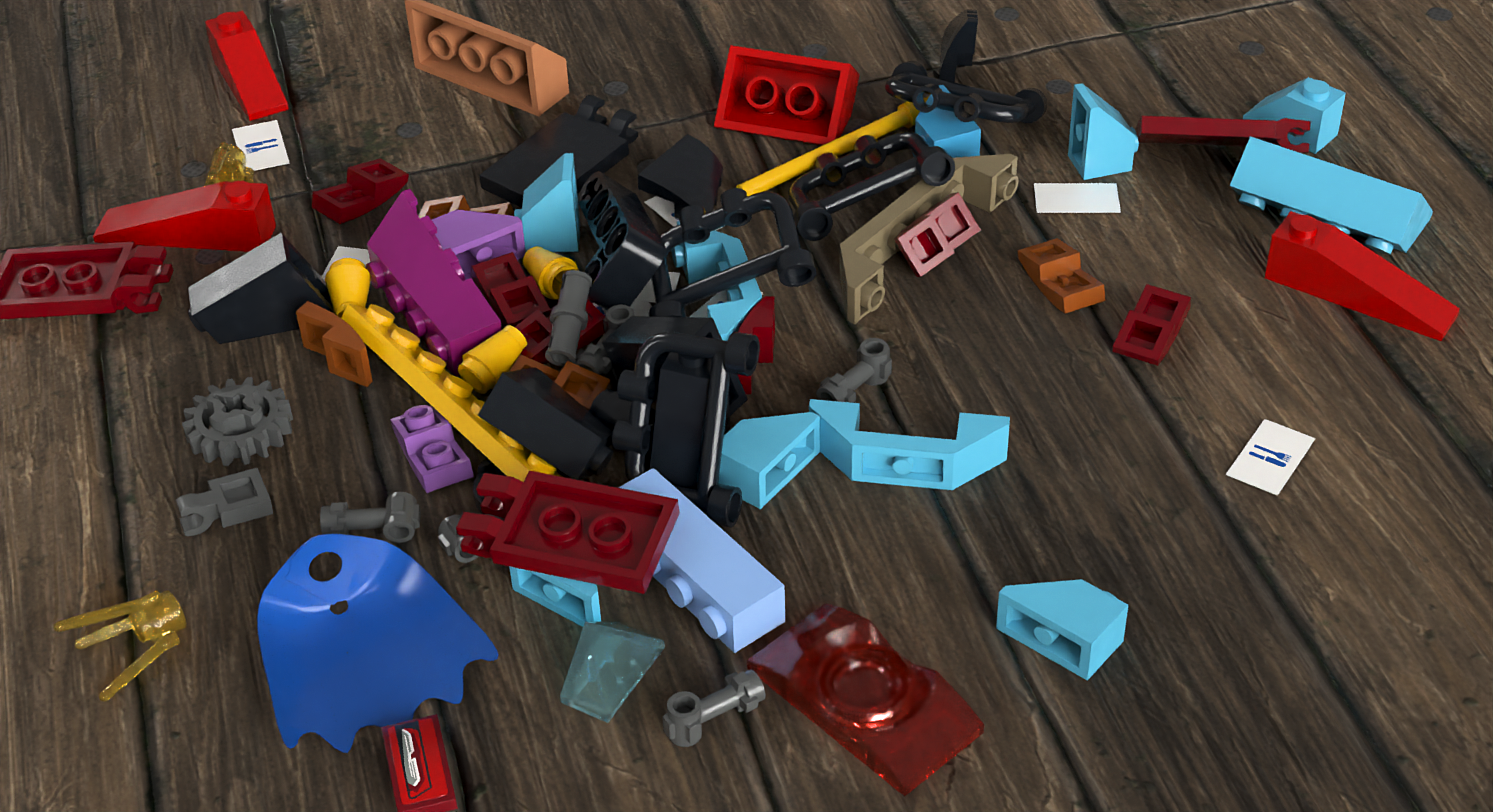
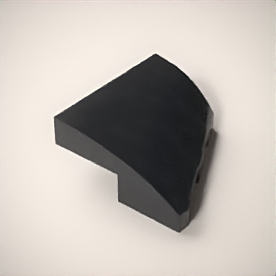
[938,9,978,83]
[638,134,723,219]

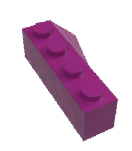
[366,188,502,377]

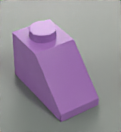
[432,210,526,280]

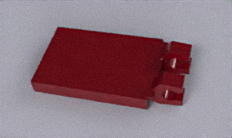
[1136,115,1311,154]
[0,242,174,319]
[456,471,680,594]

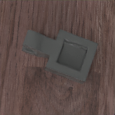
[176,467,273,536]

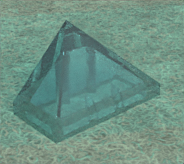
[560,622,665,723]

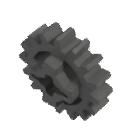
[182,377,293,466]

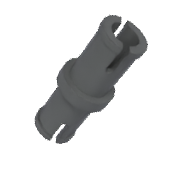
[545,270,592,366]

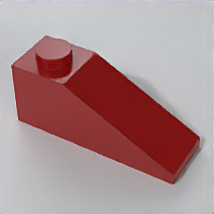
[204,10,289,121]

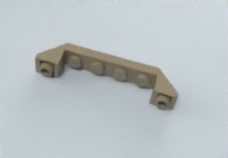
[840,154,1019,325]

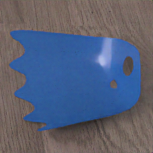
[257,534,498,753]

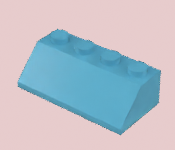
[1230,136,1433,255]

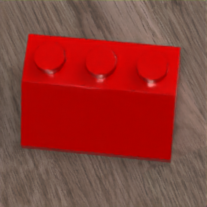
[714,45,860,146]

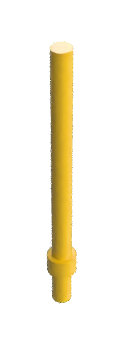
[736,95,930,196]

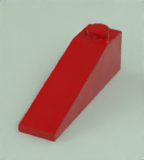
[93,181,276,252]
[1265,211,1460,341]

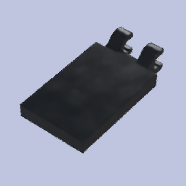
[479,95,638,208]

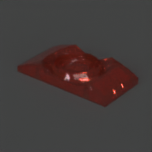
[747,603,984,797]

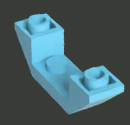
[671,221,762,341]
[809,399,1010,490]

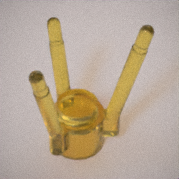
[204,142,254,186]
[53,590,186,701]

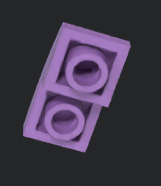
[390,405,474,493]

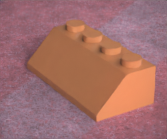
[404,0,569,117]

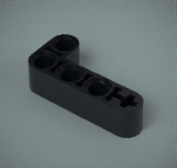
[578,171,666,311]

